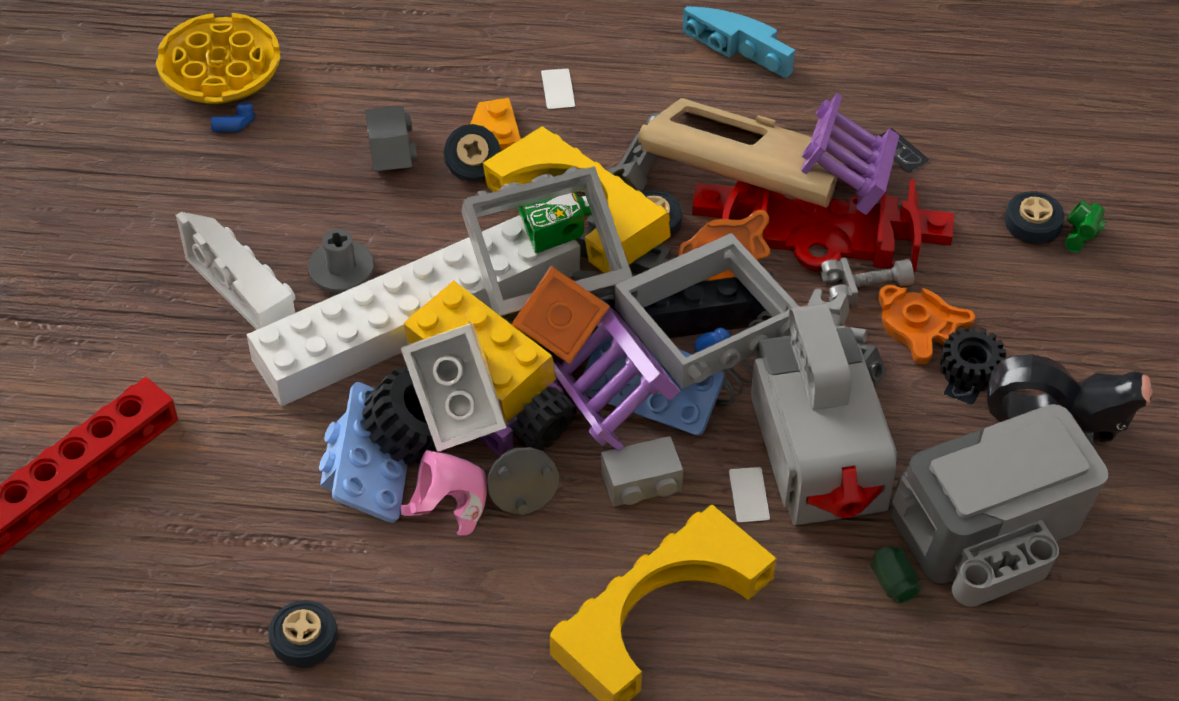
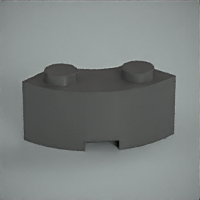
[365,106,417,171]

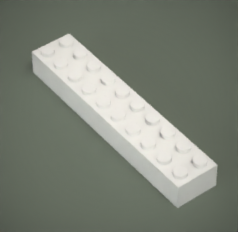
[246,215,580,407]

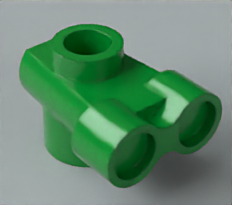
[1065,200,1107,253]

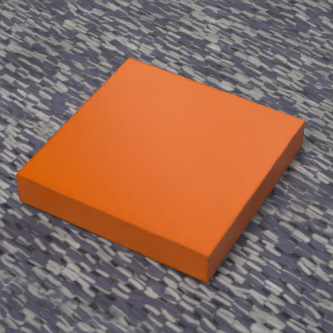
[511,266,610,364]

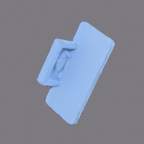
[319,382,413,523]

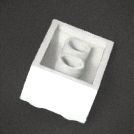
[401,322,507,452]

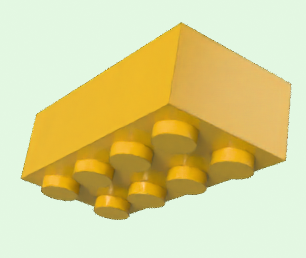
[403,280,556,424]

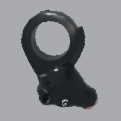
[987,354,1153,446]

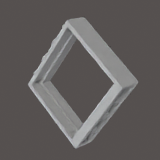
[461,166,632,322]
[615,233,800,389]

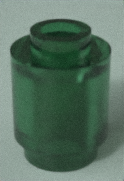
[870,546,921,604]

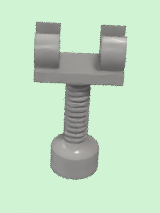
[820,258,914,306]

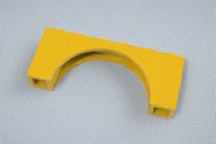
[483,126,671,273]
[550,505,776,701]

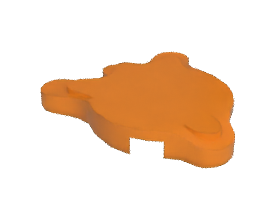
[678,210,770,281]
[878,285,976,365]

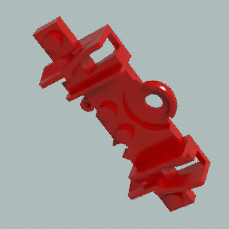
[692,179,954,272]

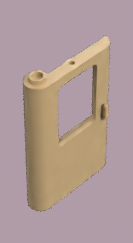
[638,98,859,207]

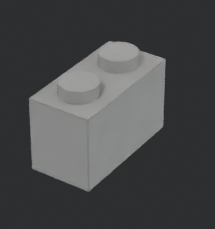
[601,436,683,507]

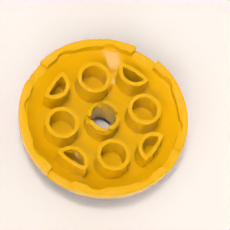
[156,13,280,104]

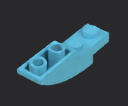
[682,6,795,79]

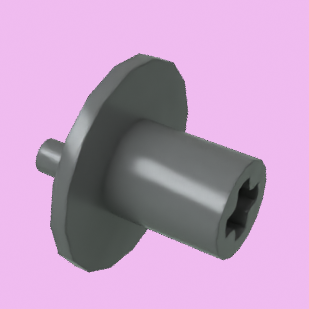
[308,229,374,295]
[487,447,559,515]

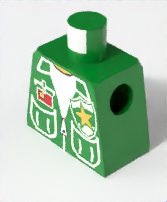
[517,192,592,254]

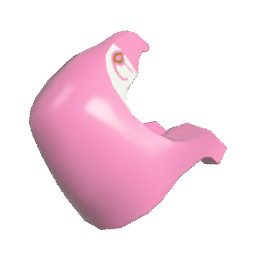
[400,450,487,536]

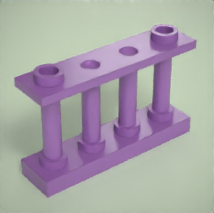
[801,93,899,215]
[552,299,680,451]

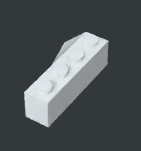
[176,212,296,330]

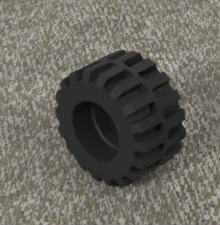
[362,366,437,465]

